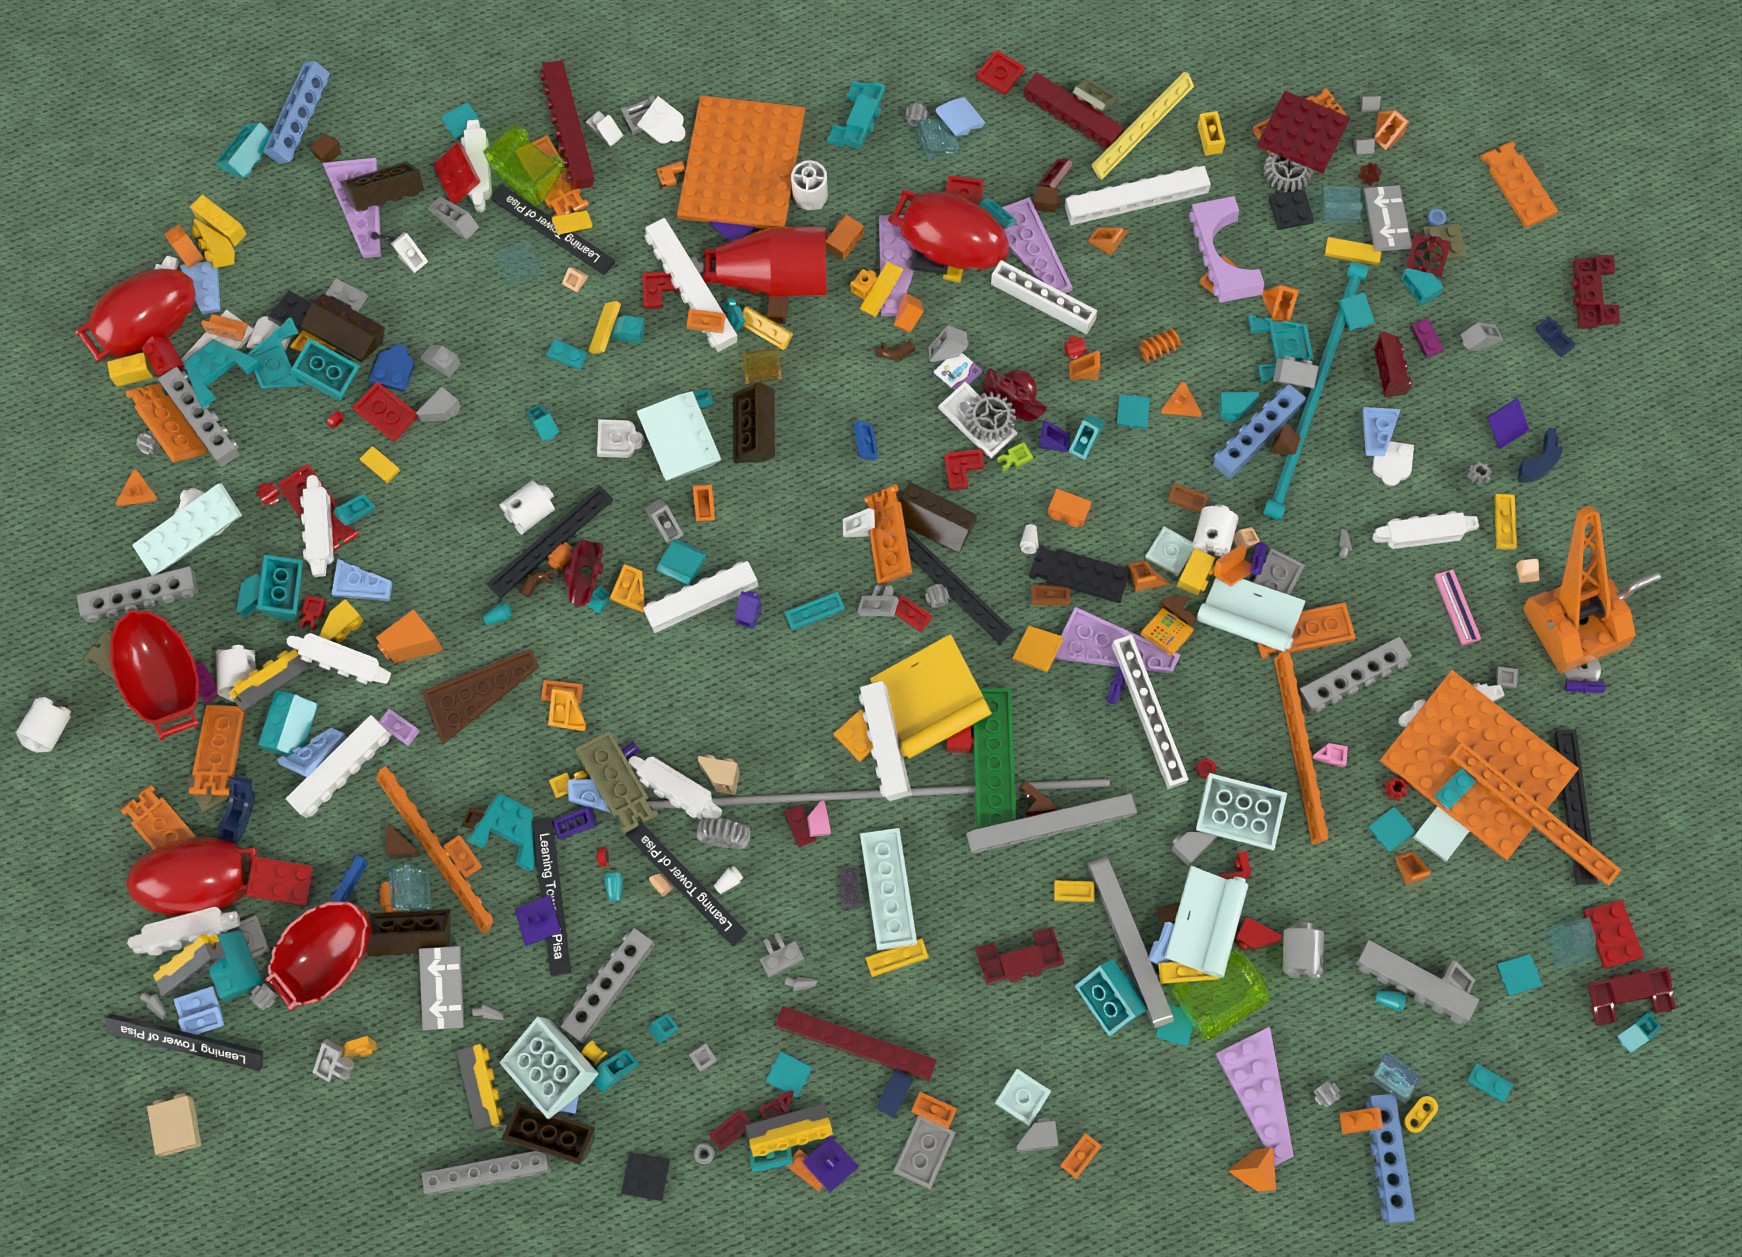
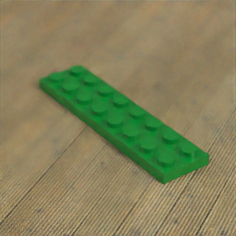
[973,688,1016,829]

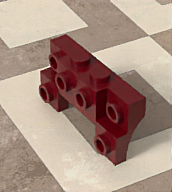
[1572,255,1620,329]
[975,927,1065,985]
[1586,967,1676,1026]

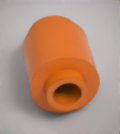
[547,542,573,570]
[379,882,401,912]

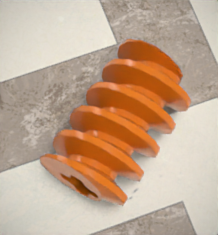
[1139,328,1181,363]

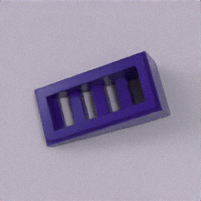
[553,807,598,840]

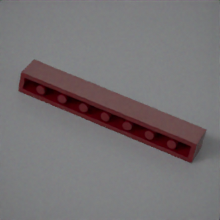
[539,60,594,190]
[776,1006,937,1082]

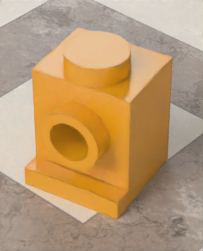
[850,269,877,300]

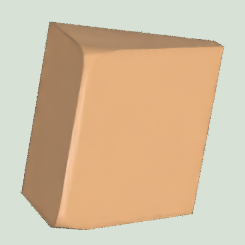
[562,267,588,292]
[1233,527,1260,550]
[1516,559,1539,583]
[649,873,674,897]

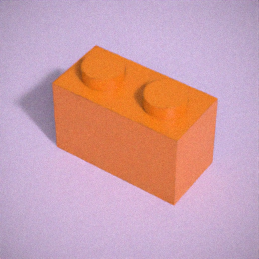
[826,215,864,261]
[1047,488,1092,528]

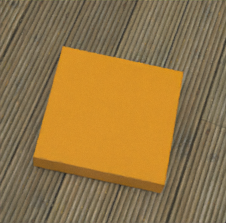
[1012,626,1064,672]

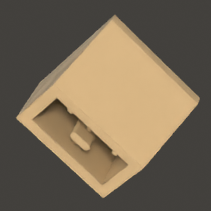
[698,755,740,795]

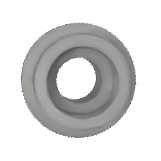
[694,1143,715,1164]

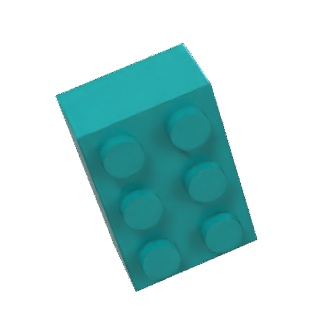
[291,338,360,402]

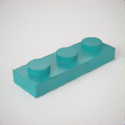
[785,592,845,631]

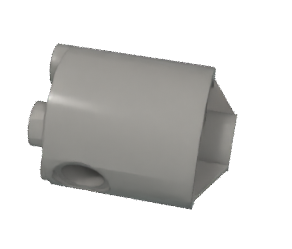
[1282,922,1324,979]

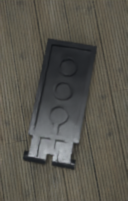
[1029,544,1130,604]

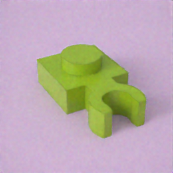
[998,442,1033,471]

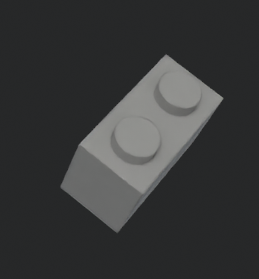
[1273,356,1318,388]

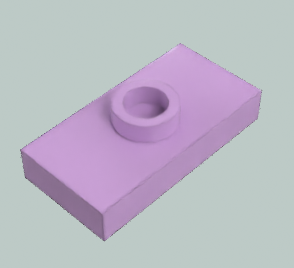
[379,709,420,746]

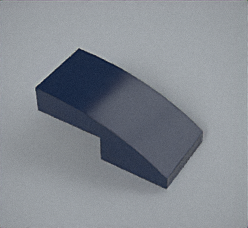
[1536,317,1575,357]
[876,1069,914,1118]

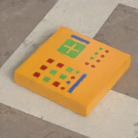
[1141,608,1194,656]

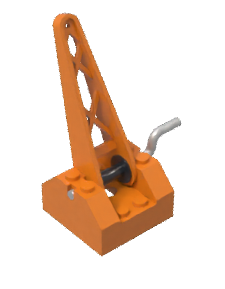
[1523,506,1661,674]

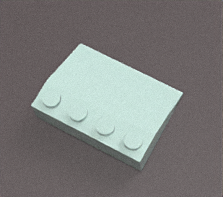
[637,391,721,481]
[1196,773,1287,851]
[500,1016,599,1119]

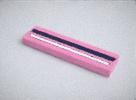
[1434,570,1481,646]

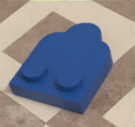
[369,344,414,392]

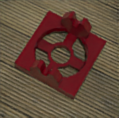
[1405,233,1451,278]

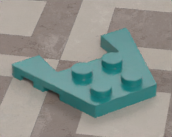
[1248,315,1313,383]
[247,317,310,390]
[183,339,261,409]
[467,794,534,871]

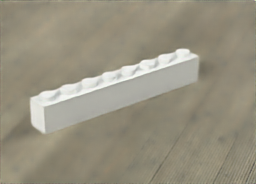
[1065,166,1211,225]
[644,218,737,352]
[1112,634,1189,789]

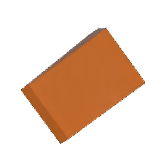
[894,293,924,333]
[1069,351,1100,380]
[693,484,715,521]
[1395,851,1430,886]

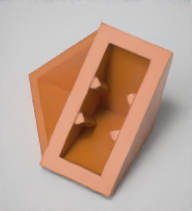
[1374,110,1409,150]
[1088,228,1130,256]
[1262,285,1299,322]
[1128,560,1171,592]
[1228,1147,1276,1192]

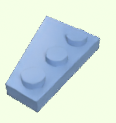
[180,261,220,314]
[1362,407,1401,456]
[332,559,393,601]
[277,728,347,777]
[567,779,610,813]

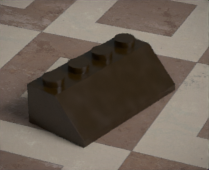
[340,162,424,211]
[300,293,385,363]
[733,382,775,463]
[899,482,977,553]
[367,910,451,957]
[502,1102,595,1165]

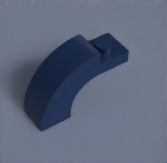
[1518,428,1563,483]
[218,775,255,844]

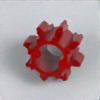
[1064,336,1087,360]
[256,482,281,506]
[1383,776,1409,802]

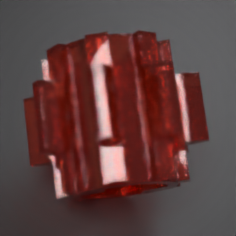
[1358,162,1382,186]

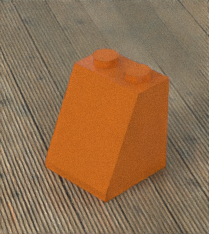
[376,610,443,663]

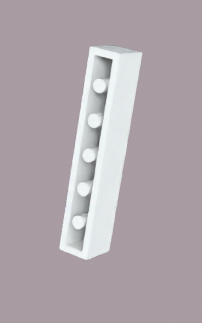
[991,260,1097,335]
[643,561,758,633]
[859,681,912,801]
[286,715,392,818]

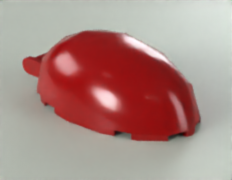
[888,190,1009,270]
[75,268,196,363]
[110,610,199,741]
[125,837,258,917]
[265,901,372,1012]

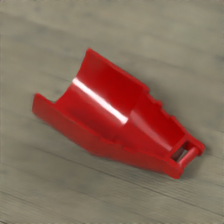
[702,226,827,296]

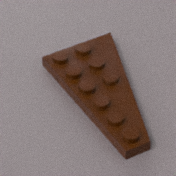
[422,649,539,745]

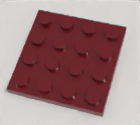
[1257,91,1351,174]

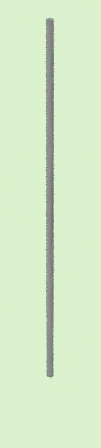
[646,779,1110,809]

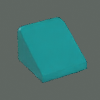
[586,585,611,614]
[648,1013,679,1044]

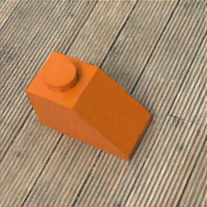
[164,225,204,269]

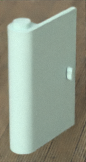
[1197,577,1306,652]
[1165,866,1248,978]

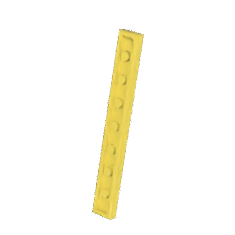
[1092,72,1194,179]

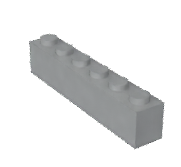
[1355,940,1479,1024]

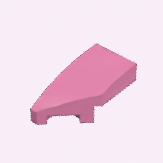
[1313,743,1348,767]
[807,800,831,837]

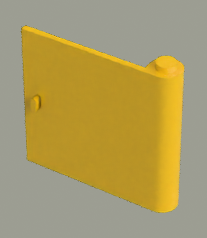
[870,634,992,759]

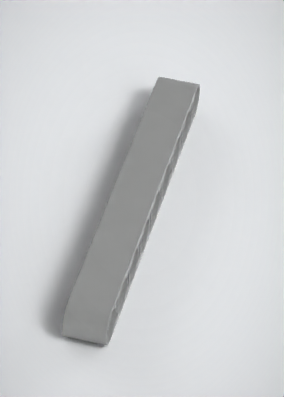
[966,794,1137,853]
[1087,856,1174,1029]

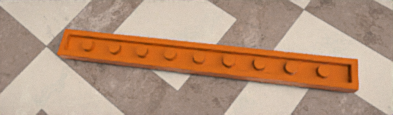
[1274,652,1328,845]
[1448,742,1621,886]
[376,766,493,934]

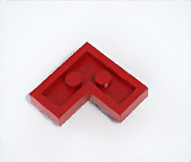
[643,272,680,309]
[944,449,984,491]

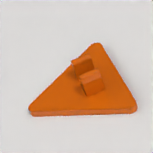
[1161,382,1202,417]
[116,470,157,506]

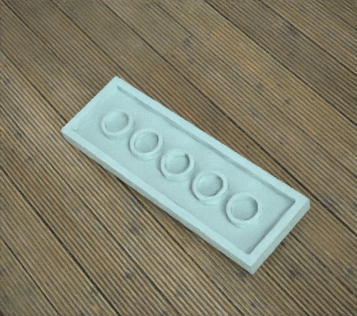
[133,483,242,576]
[860,828,917,950]

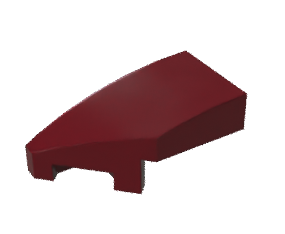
[758,1090,794,1120]

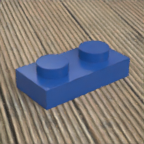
[854,421,879,460]

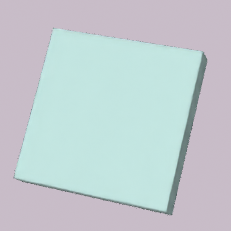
[1145,526,1194,577]
[1413,807,1469,862]
[995,1069,1051,1126]

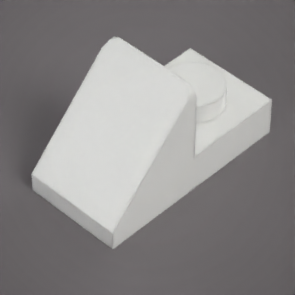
[586,111,623,147]
[391,232,428,273]
[843,508,875,537]

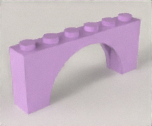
[1189,196,1264,303]

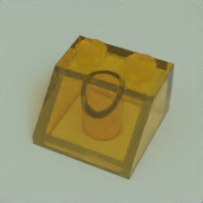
[742,347,783,384]

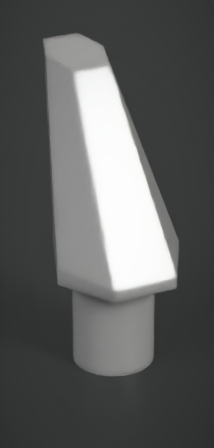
[1339,529,1353,558]
[785,977,818,991]
[140,992,166,1020]
[472,1003,504,1020]

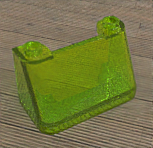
[483,124,565,207]
[1171,948,1270,1041]

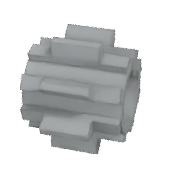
[905,103,927,127]
[136,430,161,455]
[1467,461,1492,486]
[925,584,949,608]
[250,983,277,1010]
[1313,1080,1341,1108]

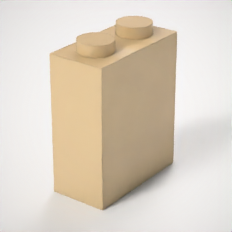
[147,1094,202,1157]

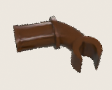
[875,341,915,361]
[519,570,558,598]

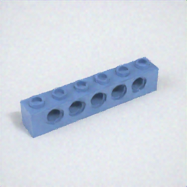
[263,61,330,164]
[1213,384,1306,479]
[1365,1094,1415,1224]

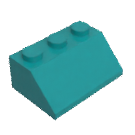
[214,122,271,178]
[257,555,303,621]
[258,690,318,756]
[209,930,264,1002]
[1075,959,1147,1037]

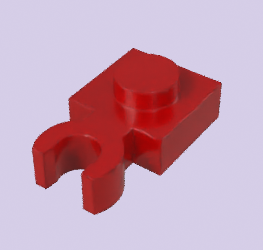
[300,595,327,631]

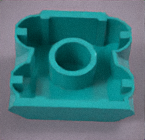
[656,539,707,585]

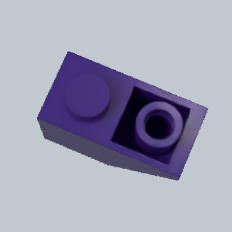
[735,591,762,630]

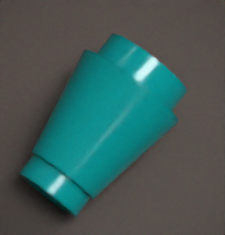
[483,602,513,625]
[604,873,623,902]
[1375,990,1407,1012]

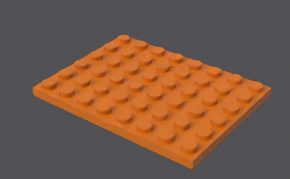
[677,95,805,229]
[1379,670,1579,860]

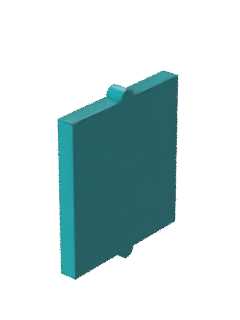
[441,102,482,140]
[1339,293,1375,331]
[1117,394,1150,429]
[1368,806,1416,852]
[1497,954,1543,996]
[1155,1004,1196,1046]
[765,1052,812,1098]

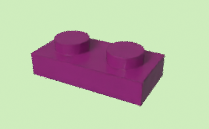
[1411,318,1444,358]
[196,661,220,704]

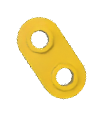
[1403,1096,1438,1134]

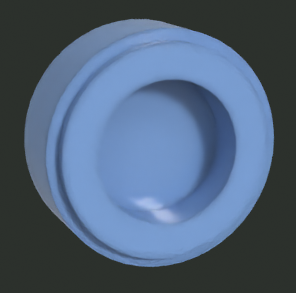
[1427,209,1446,226]

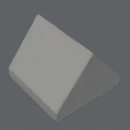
[1360,94,1381,112]
[1353,137,1375,156]

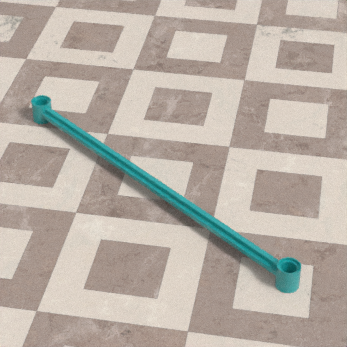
[1263,261,1369,521]

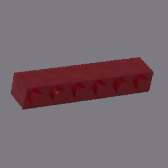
[1023,72,1124,149]

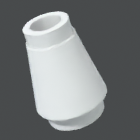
[1020,524,1039,554]
[714,866,744,894]

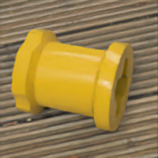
[581,1040,608,1067]

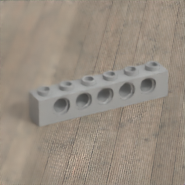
[158,367,240,467]
[77,566,199,622]
[1298,636,1412,714]
[561,928,655,1043]
[422,1151,551,1196]

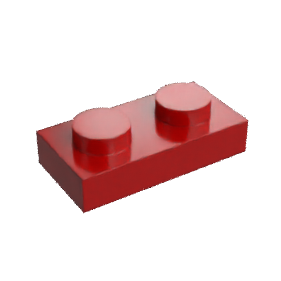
[894,595,933,633]

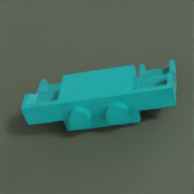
[827,81,885,149]

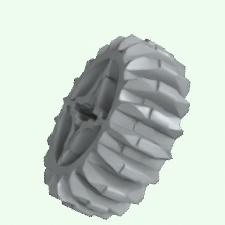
[1264,152,1313,193]
[965,392,1016,443]
[697,818,750,849]

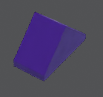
[1039,420,1070,452]

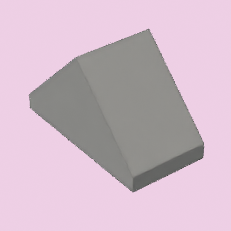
[1440,960,1475,994]

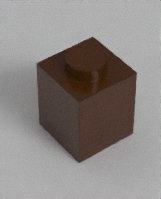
[310,133,341,163]
[1034,186,1061,213]
[767,296,789,324]

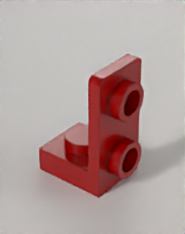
[1218,851,1252,882]

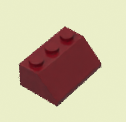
[1373,331,1412,397]

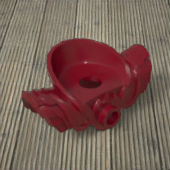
[983,368,1047,421]
[563,539,604,607]

